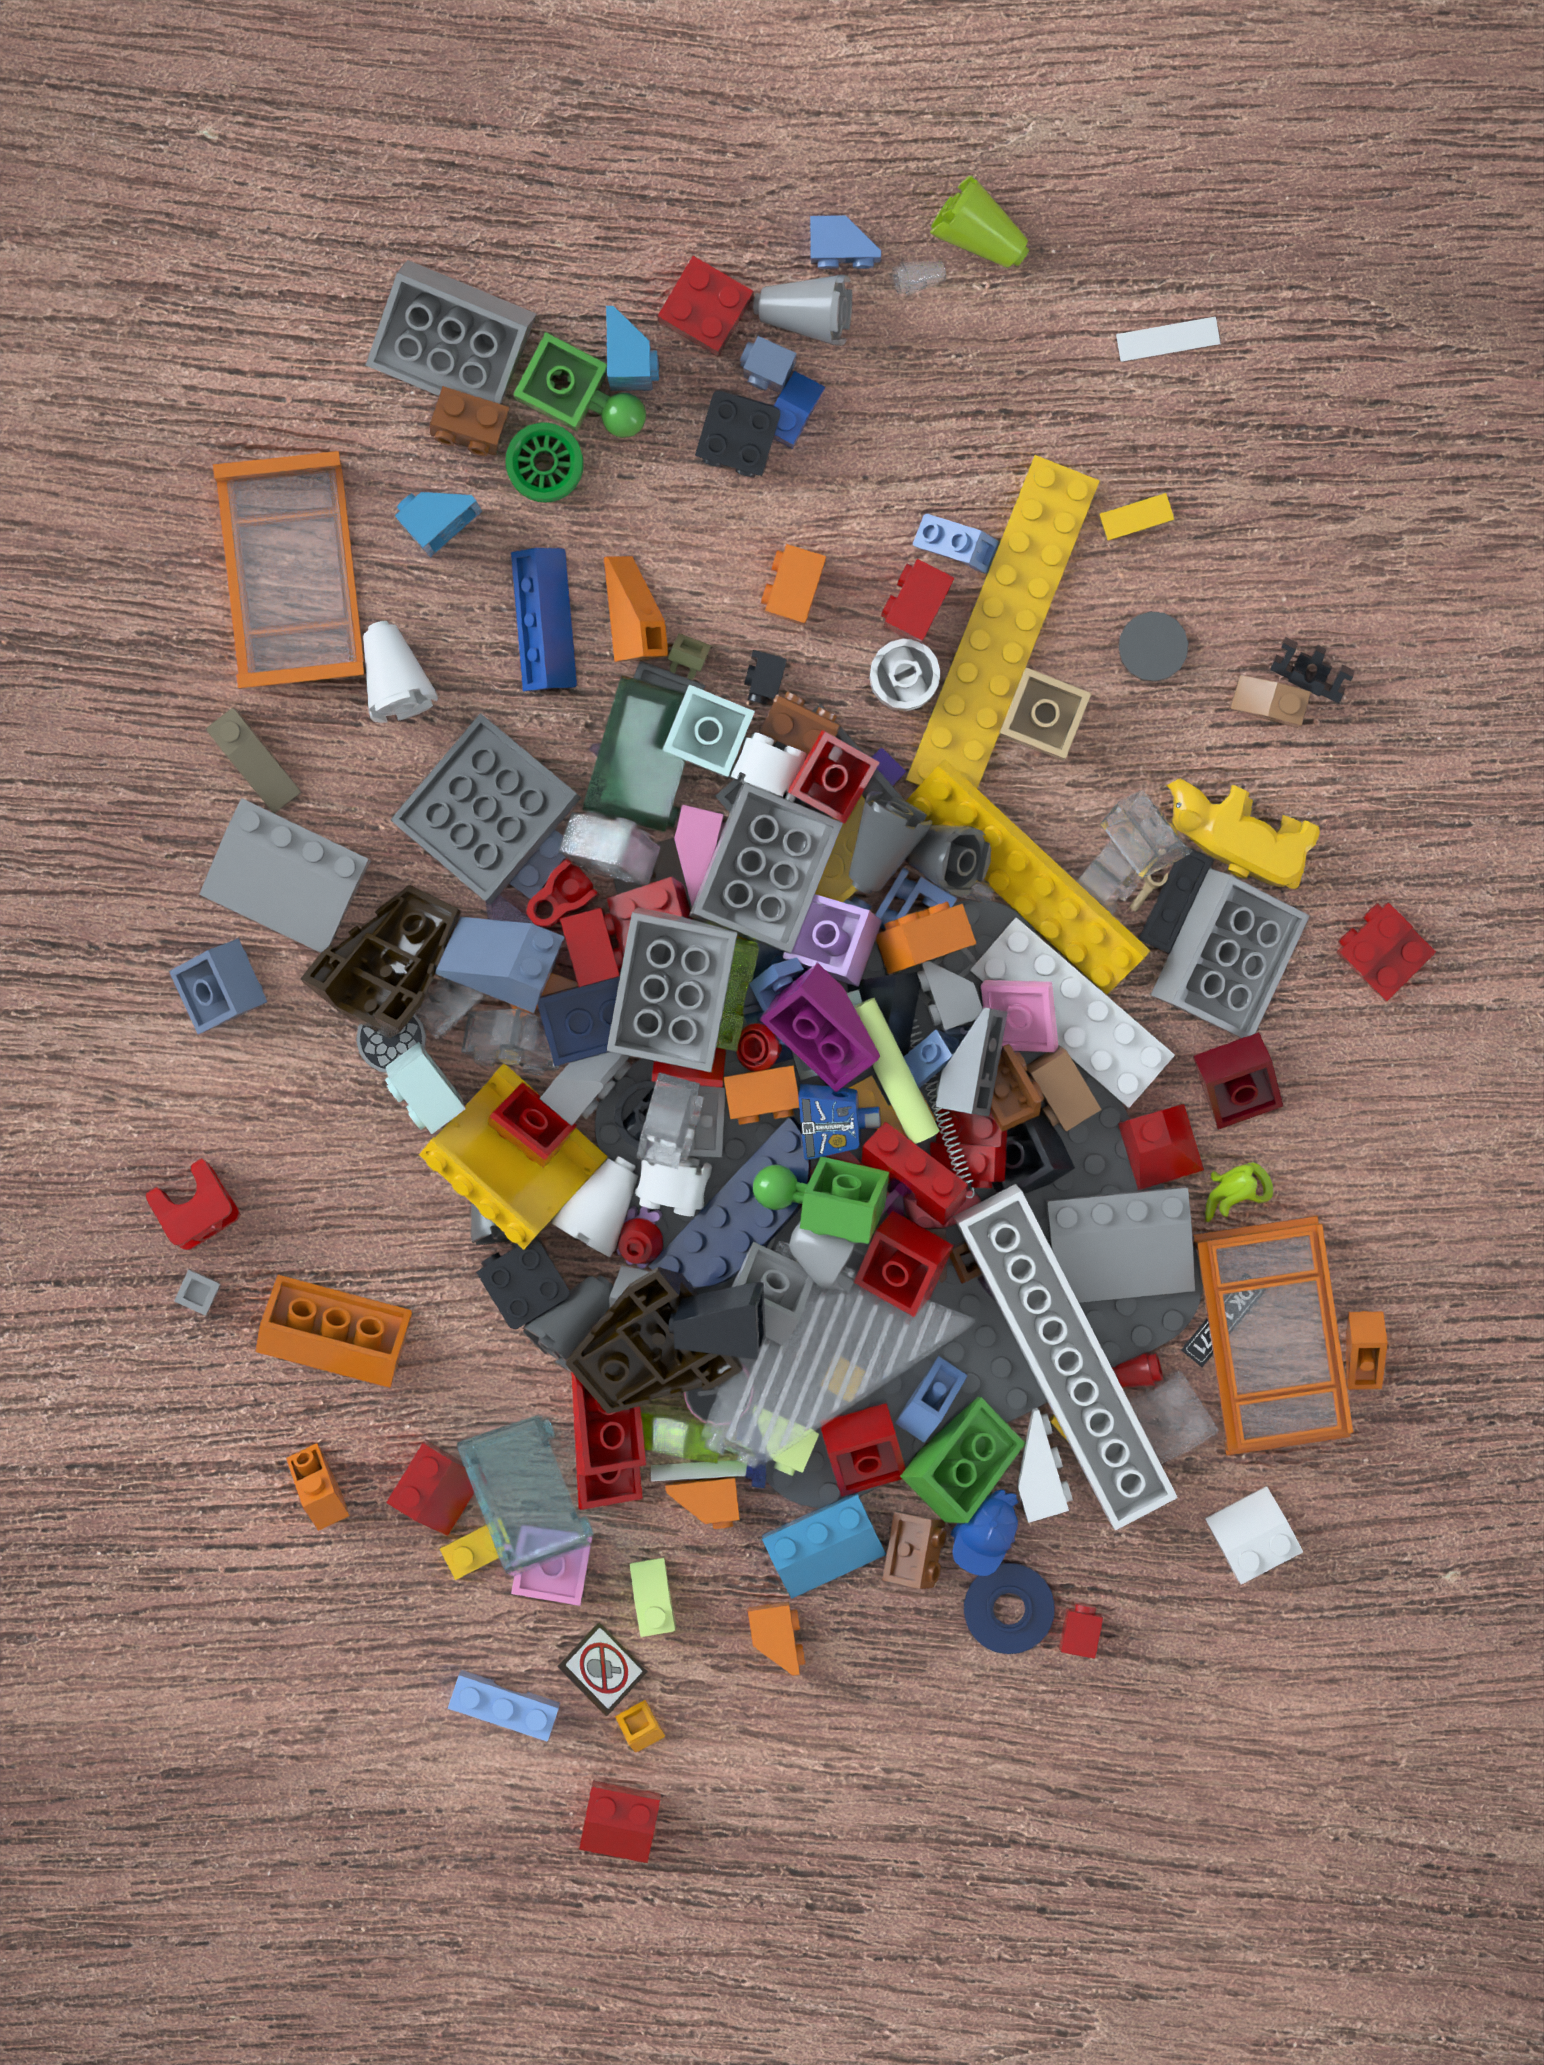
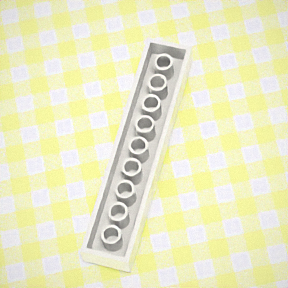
[953,1184,1178,1530]

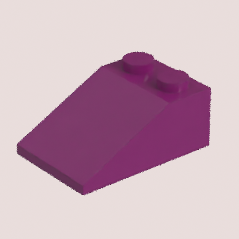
[760,963,880,1092]

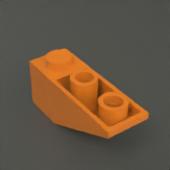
[604,556,668,662]

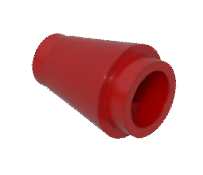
[1112,1352,1163,1388]

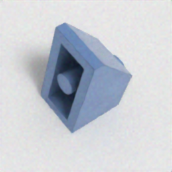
[895,1356,968,1442]

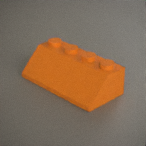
[255,1275,412,1388]

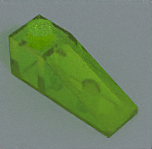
[641,1411,724,1464]

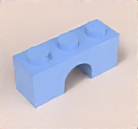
[448,1670,560,1742]

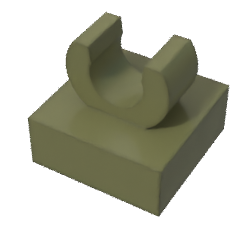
[668,633,711,680]

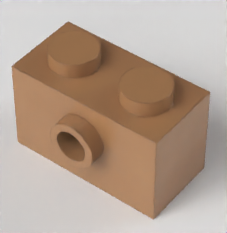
[1026,1045,1102,1132]

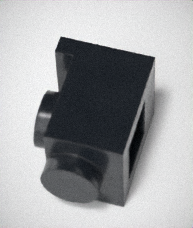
[744,650,787,706]

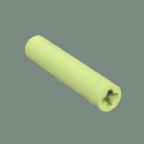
[854,998,940,1144]

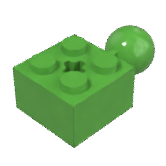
[513,332,646,438]
[753,1157,890,1244]

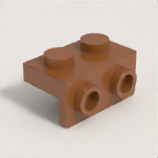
[430,386,510,456]
[990,1044,1044,1132]

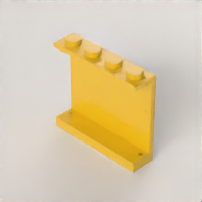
[419,1063,608,1250]

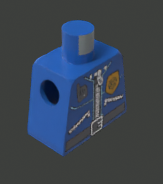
[798,1084,881,1160]

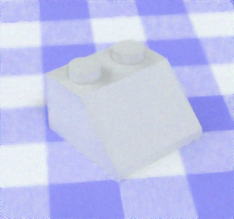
[1205,1486,1303,1585]

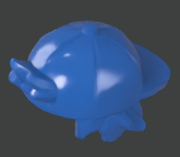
[950,1489,1019,1576]

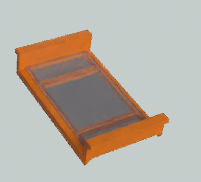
[213,451,365,689]
[1193,1216,1353,1456]

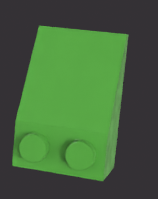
[900,1397,1026,1523]

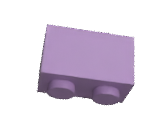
[783,894,882,986]

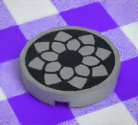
[356,1013,426,1072]

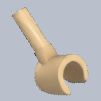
[1129,866,1168,912]

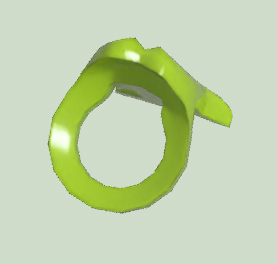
[1205,1162,1273,1222]

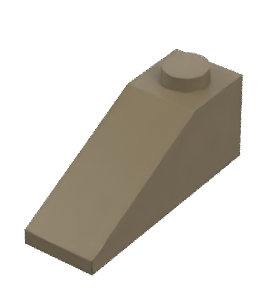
[206,707,302,814]

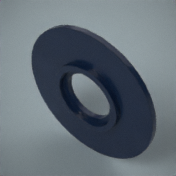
[964,1563,1055,1654]

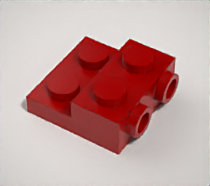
[1336,902,1436,1002]
[930,1108,1007,1188]

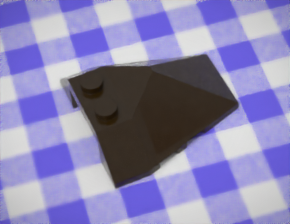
[300,885,461,1039]
[565,1267,743,1414]

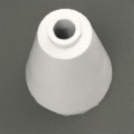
[363,621,438,723]
[552,1156,639,1257]

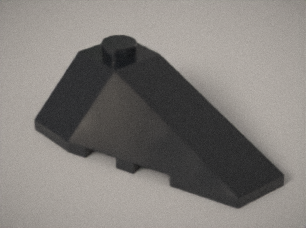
[992,1049,1075,1194]

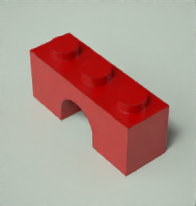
[861,1121,968,1226]

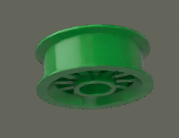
[505,422,584,503]

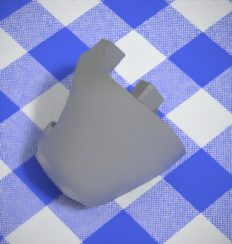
[789,1222,870,1292]

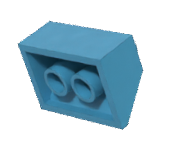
[606,306,659,391]
[395,492,482,558]
[762,1492,886,1599]

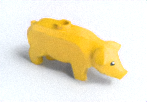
[1166,778,1320,889]

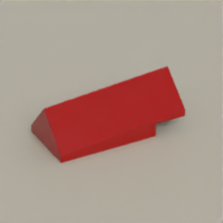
[571,1372,646,1510]

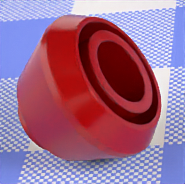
[735,1023,782,1072]
[617,1218,663,1264]

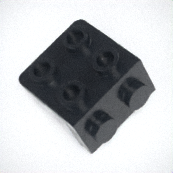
[695,390,781,478]
[476,1236,570,1330]

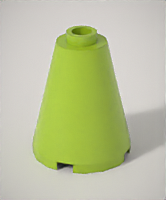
[930,175,1029,268]

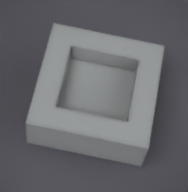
[174,1269,222,1316]

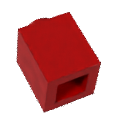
[1059,1603,1103,1659]

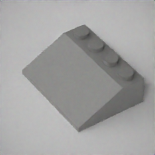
[366,260,537,404]
[688,783,843,954]
[199,798,371,953]
[1151,868,1310,1038]
[607,907,738,1072]
[1045,1186,1195,1303]

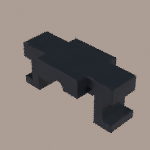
[1270,637,1355,703]

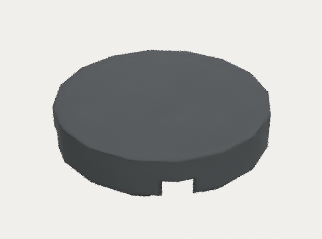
[1118,611,1188,682]

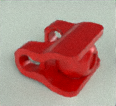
[527,858,600,928]
[146,1158,240,1251]

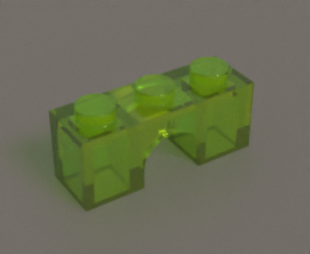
[716,938,759,1051]

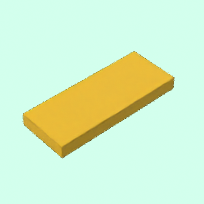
[1099,493,1175,541]

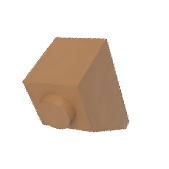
[1230,675,1311,728]

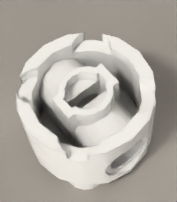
[869,638,940,711]
[729,732,807,802]
[635,1151,712,1216]

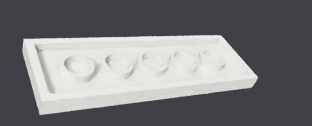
[970,917,1175,1108]

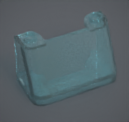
[457,1414,594,1577]

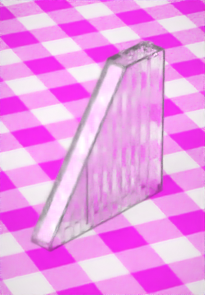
[699,1240,975,1468]

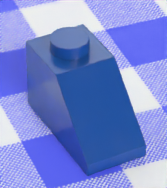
[773,371,825,449]

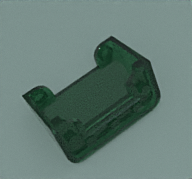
[582,674,686,833]

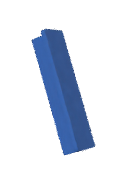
[511,548,577,692]

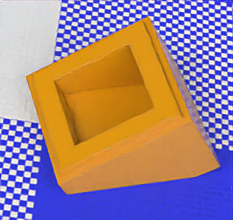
[615,1700,665,1752]

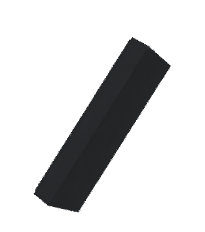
[1138,845,1215,954]

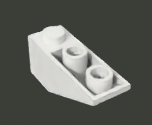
[1017,1408,1073,1523]

